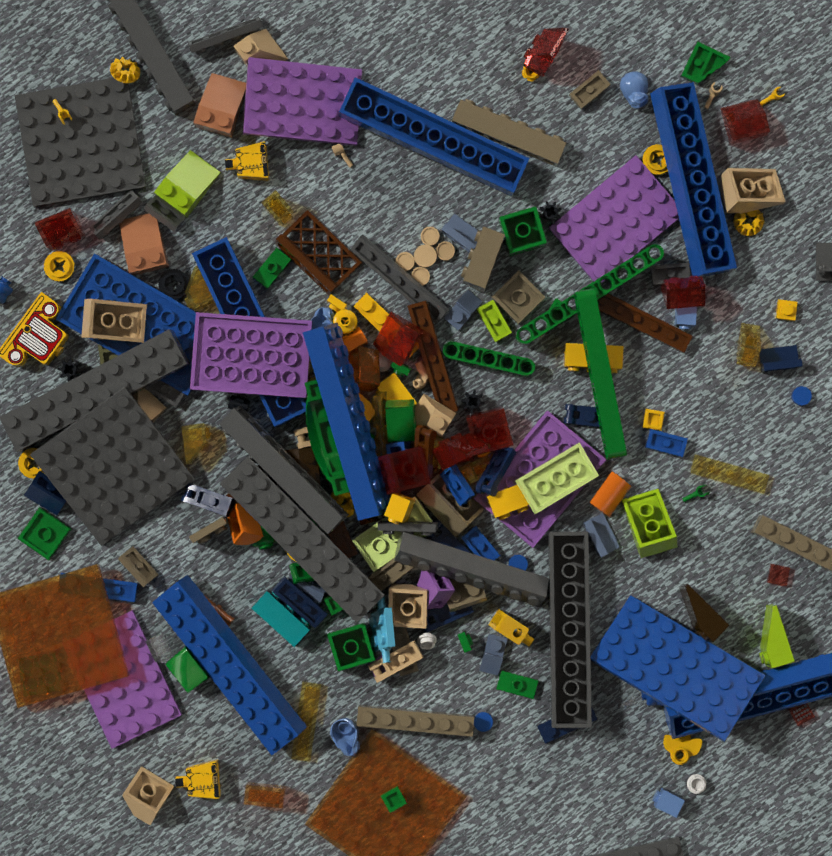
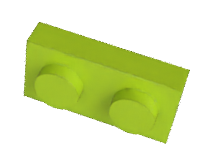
[476,300,512,343]

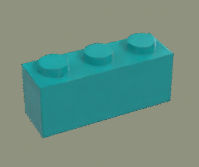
[251,591,311,647]

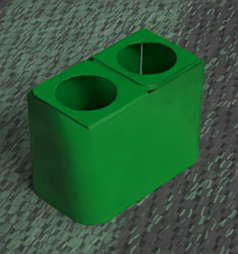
[385,399,416,442]
[166,646,210,693]

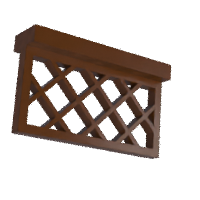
[275,210,362,296]

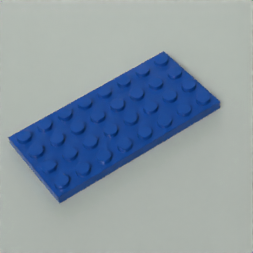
[56,253,196,396]
[590,595,765,742]

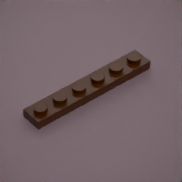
[598,294,693,353]
[407,300,459,412]

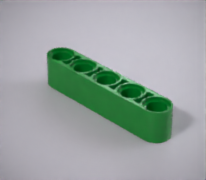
[443,341,535,377]

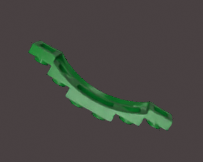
[304,380,350,496]

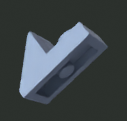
[444,290,483,331]
[479,633,508,676]

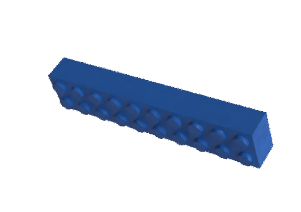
[338,77,530,196]
[650,82,737,278]
[192,237,306,428]
[302,323,391,521]
[152,575,307,755]
[664,653,832,739]

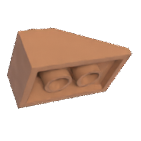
[193,73,246,138]
[120,213,169,276]

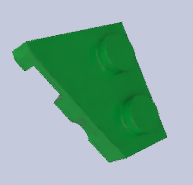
[680,41,730,85]

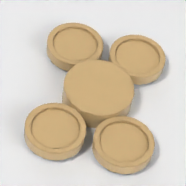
[396,227,455,286]

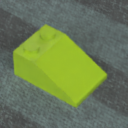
[154,150,221,218]
[622,489,678,558]
[759,604,795,669]

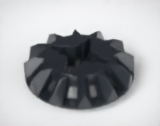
[158,269,189,299]

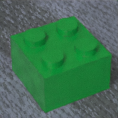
[498,206,547,257]
[327,622,376,671]

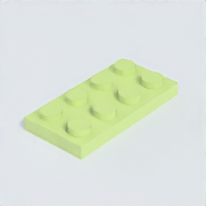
[515,442,599,514]
[352,496,433,572]

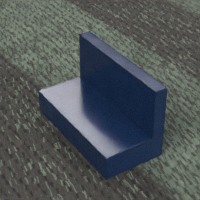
[759,345,802,372]
[24,471,66,516]

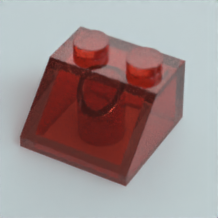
[523,27,569,77]
[720,99,770,145]
[34,208,85,250]
[661,276,705,309]
[373,311,424,366]
[466,406,514,455]
[432,433,492,471]
[378,446,431,495]

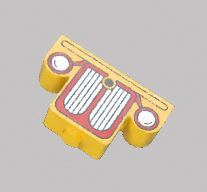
[0,292,69,367]

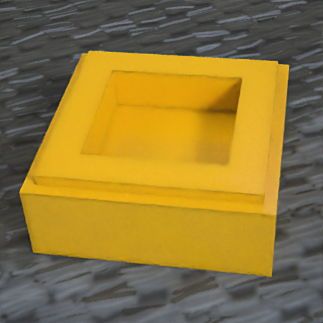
[642,409,665,431]

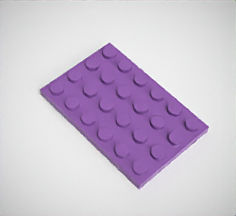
[243,57,362,146]
[548,155,679,283]
[190,312,312,398]
[474,410,606,548]
[63,610,182,749]

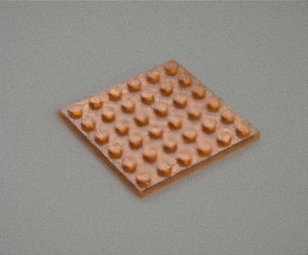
[0,564,129,708]
[305,729,467,856]

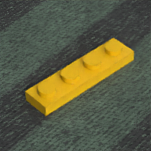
[353,292,419,359]

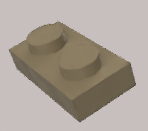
[569,70,611,110]
[118,546,159,588]

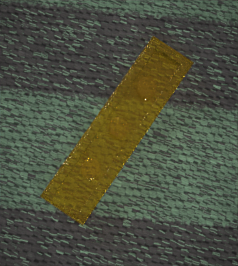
[690,454,769,494]

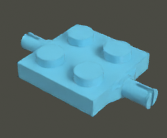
[369,597,395,663]

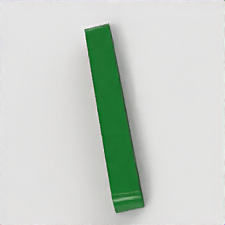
[516,244,664,345]
[574,288,627,460]

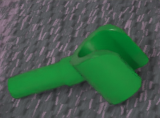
[682,485,710,502]

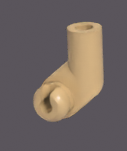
[412,361,429,389]

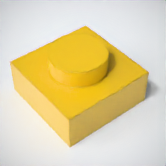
[327,294,348,313]
[775,299,798,321]

